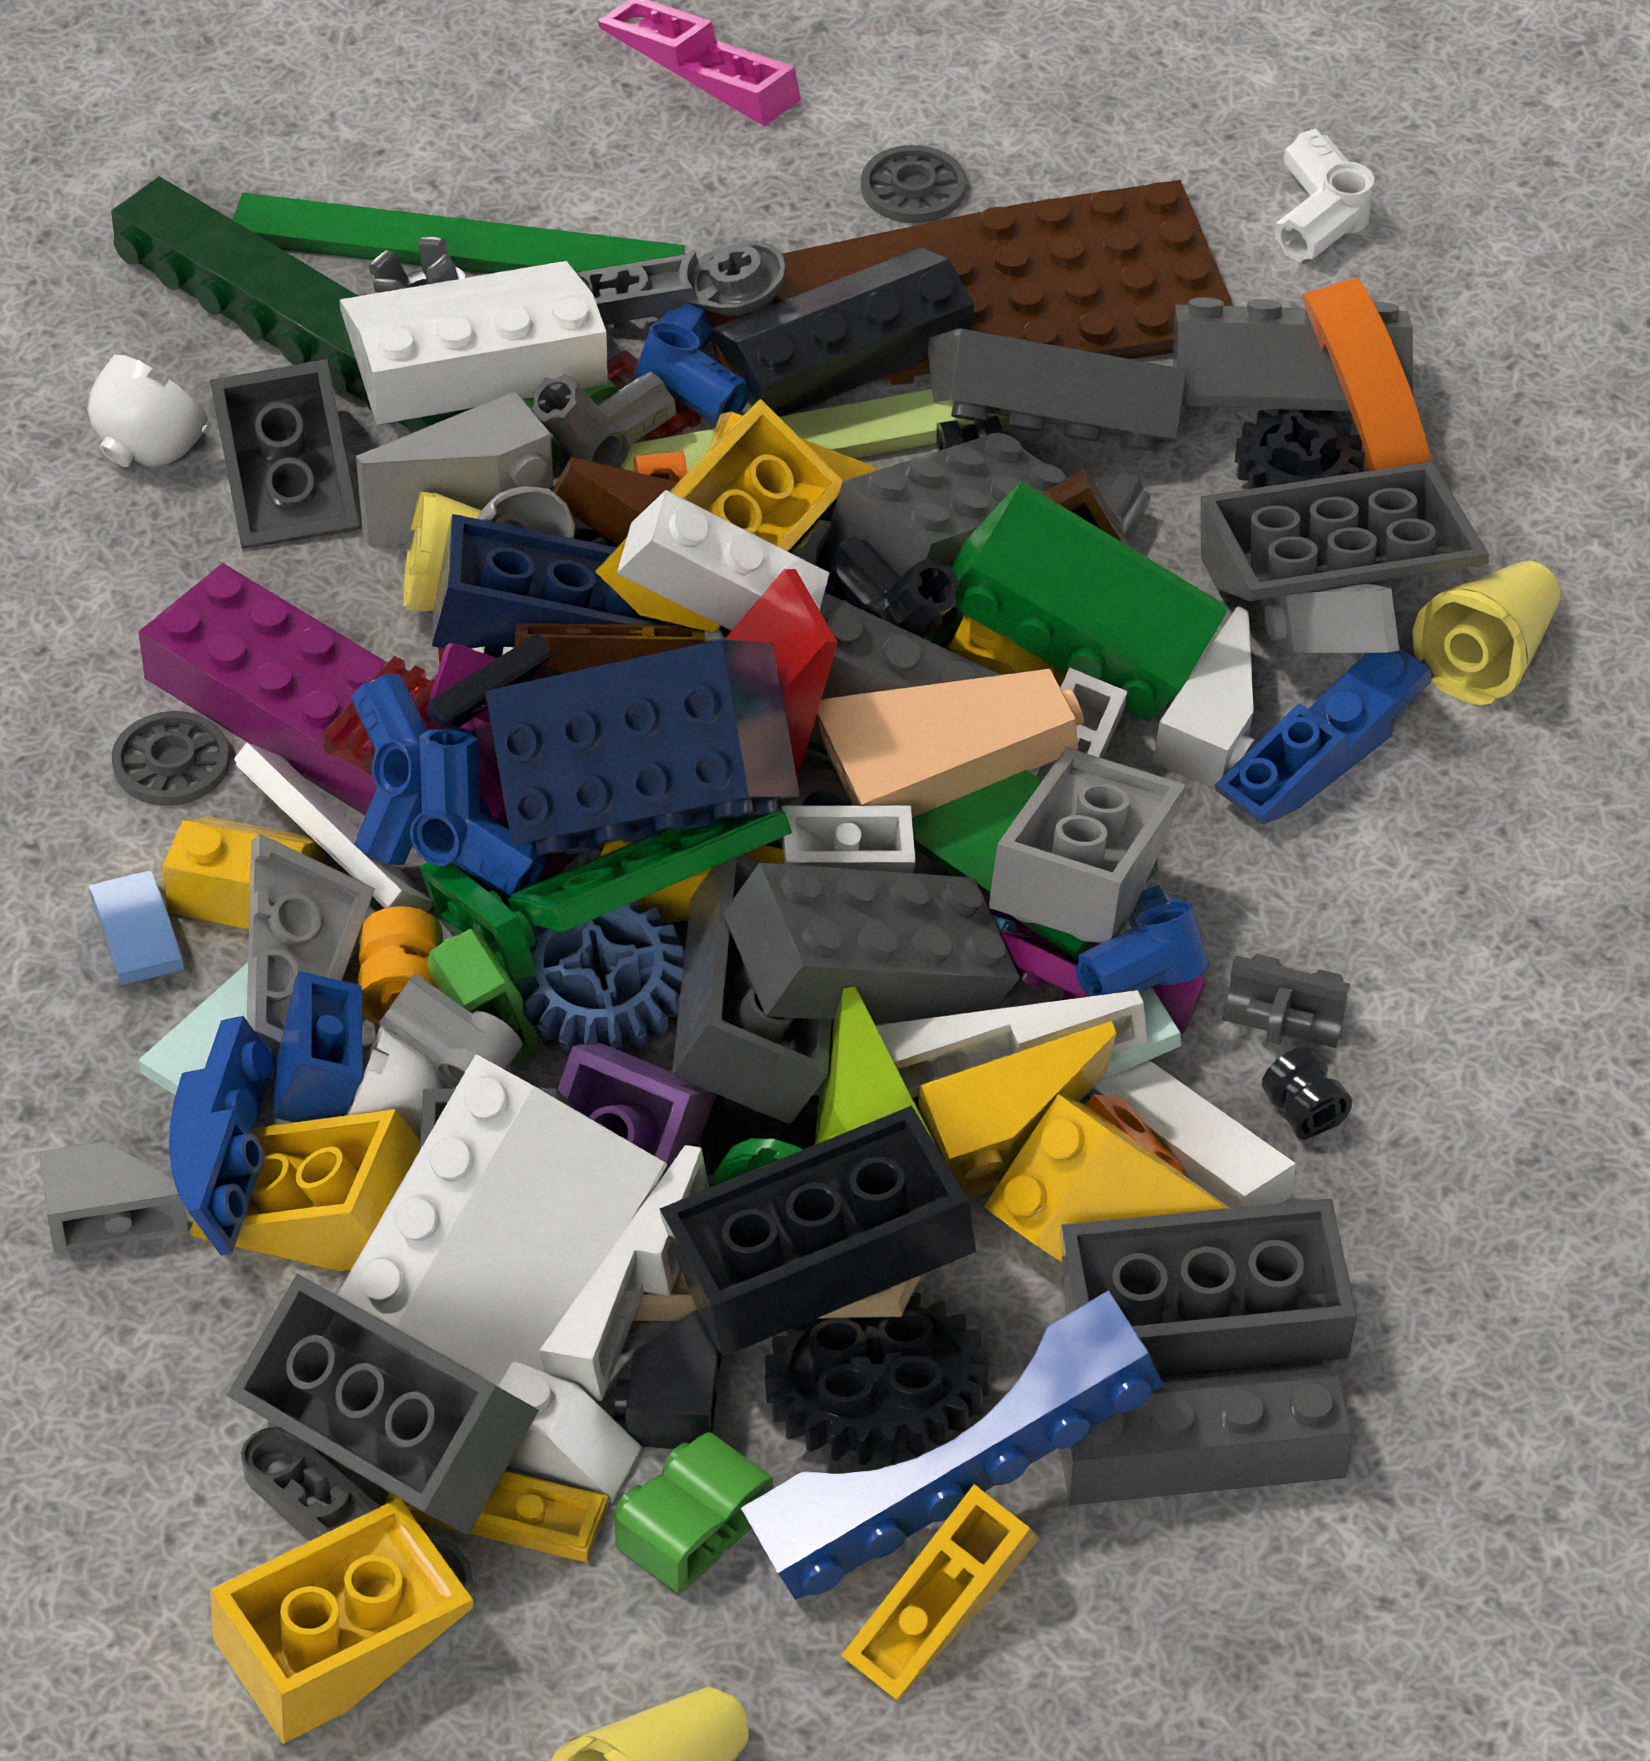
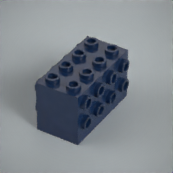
[485,639,800,855]

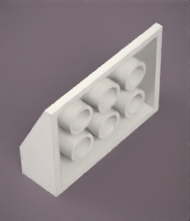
[340,261,608,425]
[337,1054,667,1386]

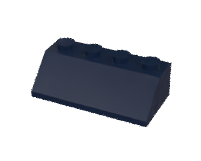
[431,514,678,658]

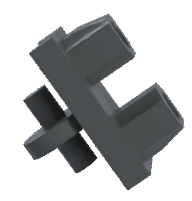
[1222,954,1350,1048]

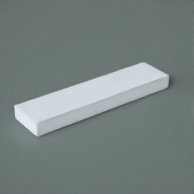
[234,742,433,913]

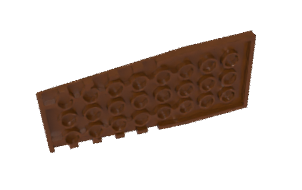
[705,180,1233,389]

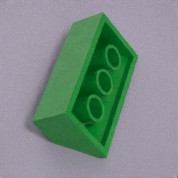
[951,481,1228,722]

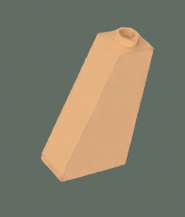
[816,669,1084,818]

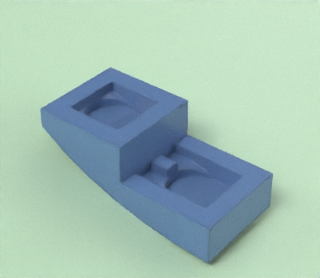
[89,870,184,986]

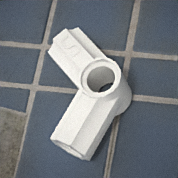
[1274,128,1374,263]

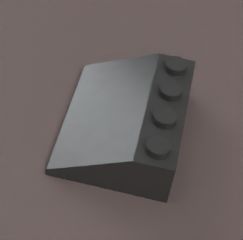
[1201,461,1489,601]

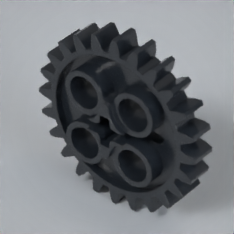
[764,1292,989,1465]

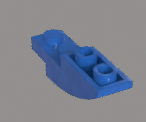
[1215,647,1431,825]
[169,1016,275,1256]

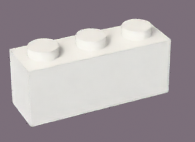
[617,490,829,631]

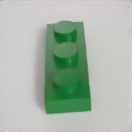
[419,862,537,983]

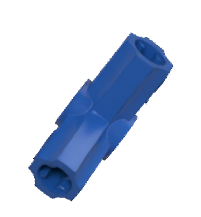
[633,302,751,425]
[351,674,428,865]
[410,727,547,899]
[1074,885,1209,997]

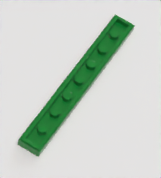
[232,193,685,274]

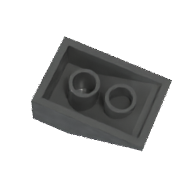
[210,359,360,549]

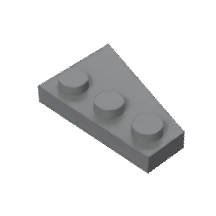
[247,834,375,1052]

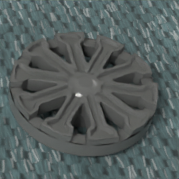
[861,145,966,223]
[112,711,230,805]

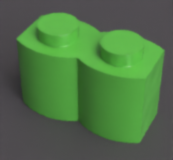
[428,929,538,1067]
[614,1432,773,1593]

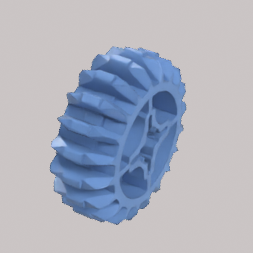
[514,900,685,1056]

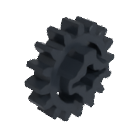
[1235,409,1365,489]

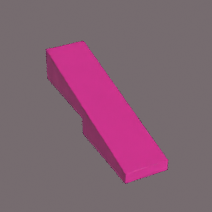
[598,0,801,126]

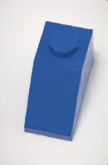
[274,971,363,1123]

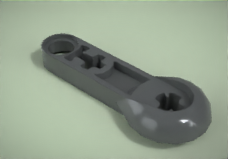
[577,241,786,325]
[241,1427,473,1595]

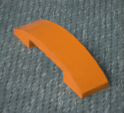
[1301,277,1432,471]

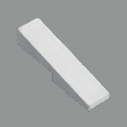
[875,990,1148,1098]
[1087,1060,1296,1208]
[539,1145,709,1401]

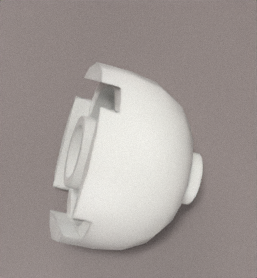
[87,354,208,467]
[345,1025,450,1139]

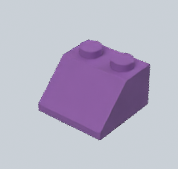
[558,1043,717,1181]

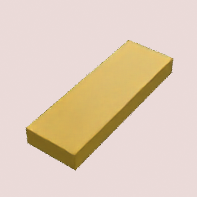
[385,1471,609,1563]

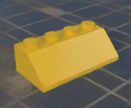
[595,399,843,633]

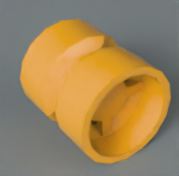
[358,906,443,1026]

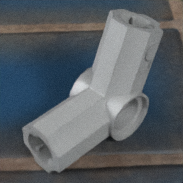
[379,973,522,1089]

